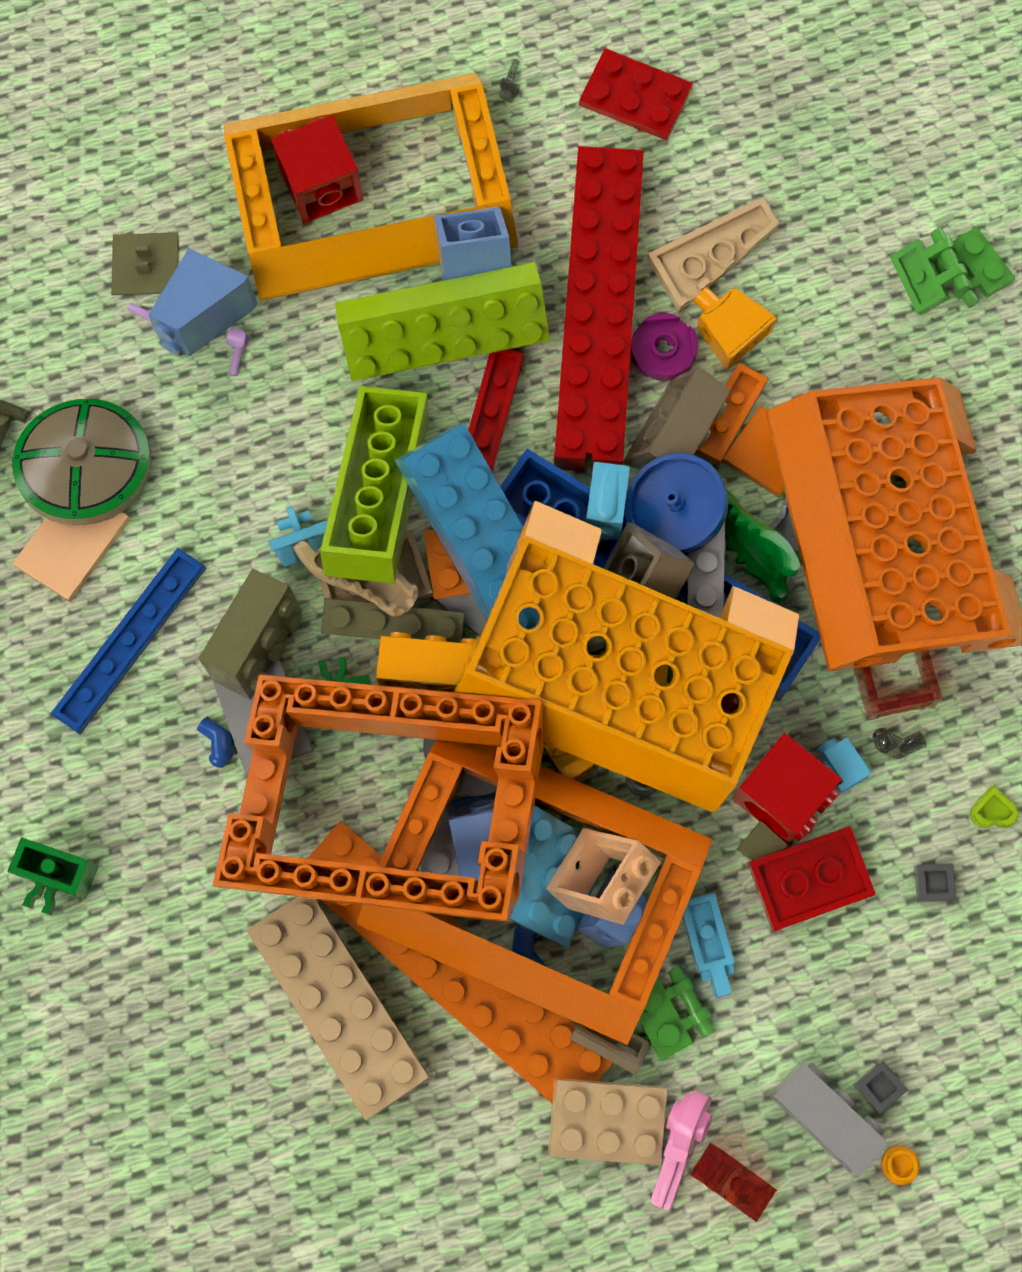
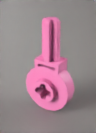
[651,1090,713,1210]

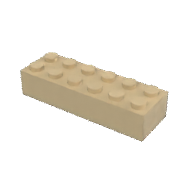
[246,897,431,1121]

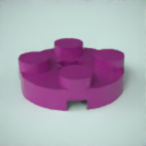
[630,313,698,381]

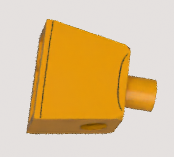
[694,287,777,370]

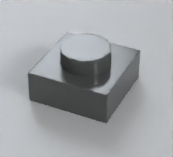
[914,863,957,903]
[853,1060,908,1114]

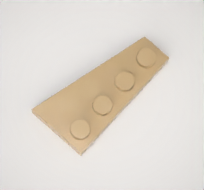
[647,197,780,313]

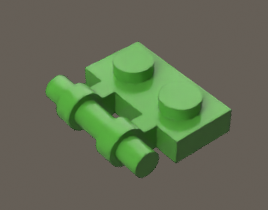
[933,227,1015,308]
[890,228,971,315]
[639,965,715,1061]

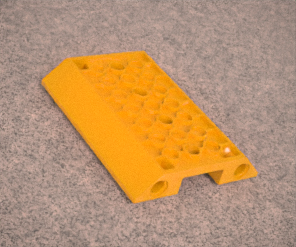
[453,501,799,813]

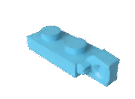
[682,892,735,999]

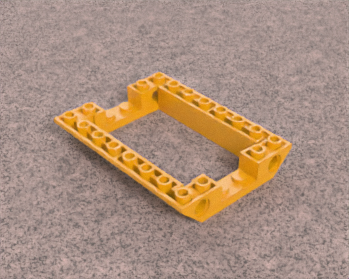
[224,73,518,301]

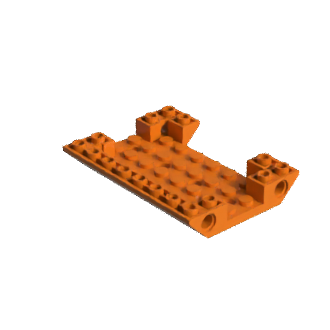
[766,377,1022,672]

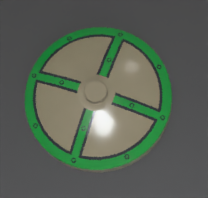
[12,399,152,525]

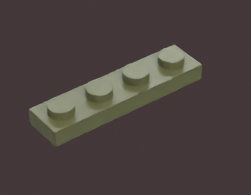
[321,598,464,643]

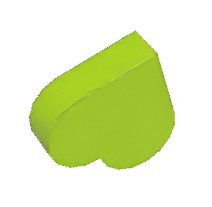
[970,785,1019,828]

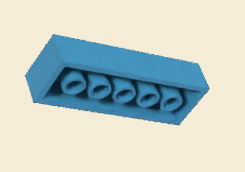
[394,423,539,629]

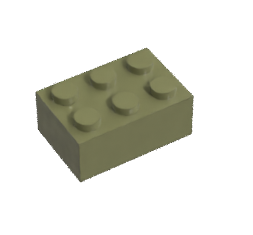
[198,568,302,700]

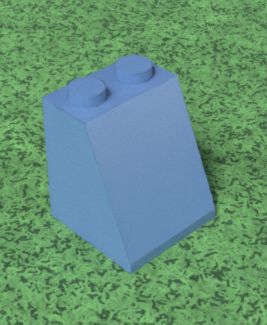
[434,207,512,281]
[148,248,257,356]
[447,793,496,881]

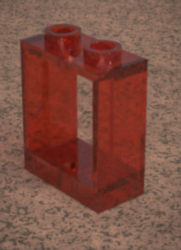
[853,650,943,720]

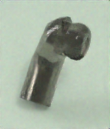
[872,728,927,759]

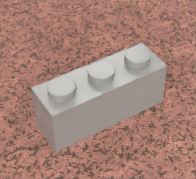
[769,1062,889,1177]

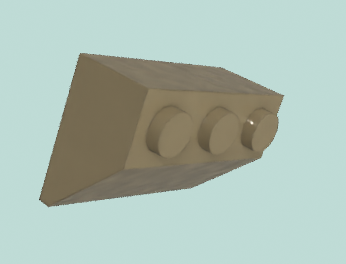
[623,367,731,470]
[603,522,695,639]

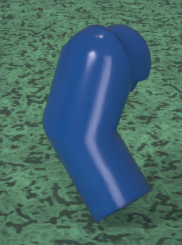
[197,716,234,768]
[512,925,546,966]

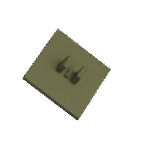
[111,232,178,295]

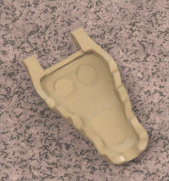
[293,518,418,616]

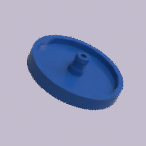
[625,453,728,554]

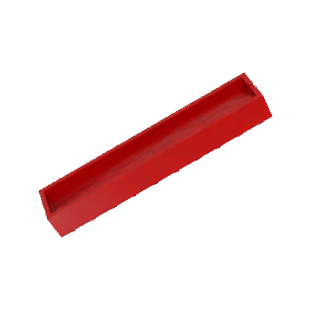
[554,146,644,472]

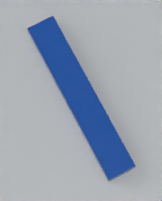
[50,547,206,735]

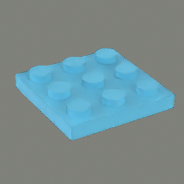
[509,806,597,948]

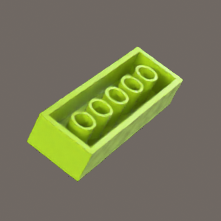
[335,262,550,381]
[320,386,429,584]

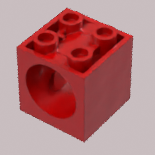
[271,114,364,224]
[731,733,842,844]

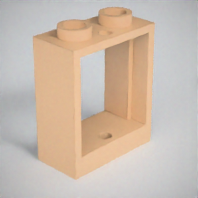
[546,828,661,925]

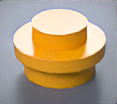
[881,1146,920,1185]

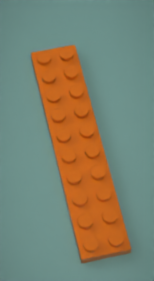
[307,821,613,1104]

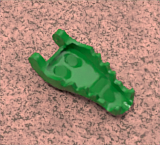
[725,489,800,604]

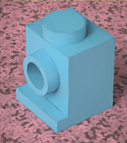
[817,737,872,796]

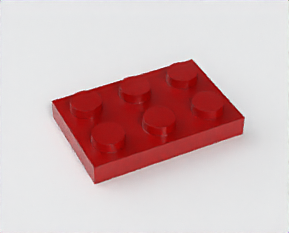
[579,48,693,141]
[747,826,876,931]

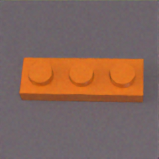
[695,363,768,466]

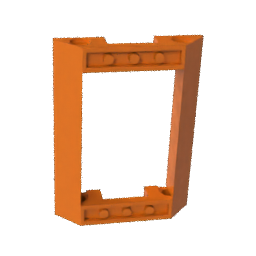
[213,675,543,922]
[357,740,713,1045]

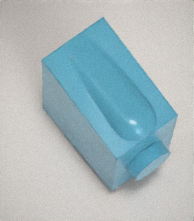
[586,462,630,540]

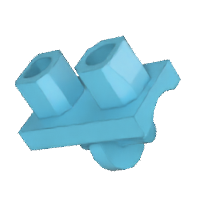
[268,506,327,567]

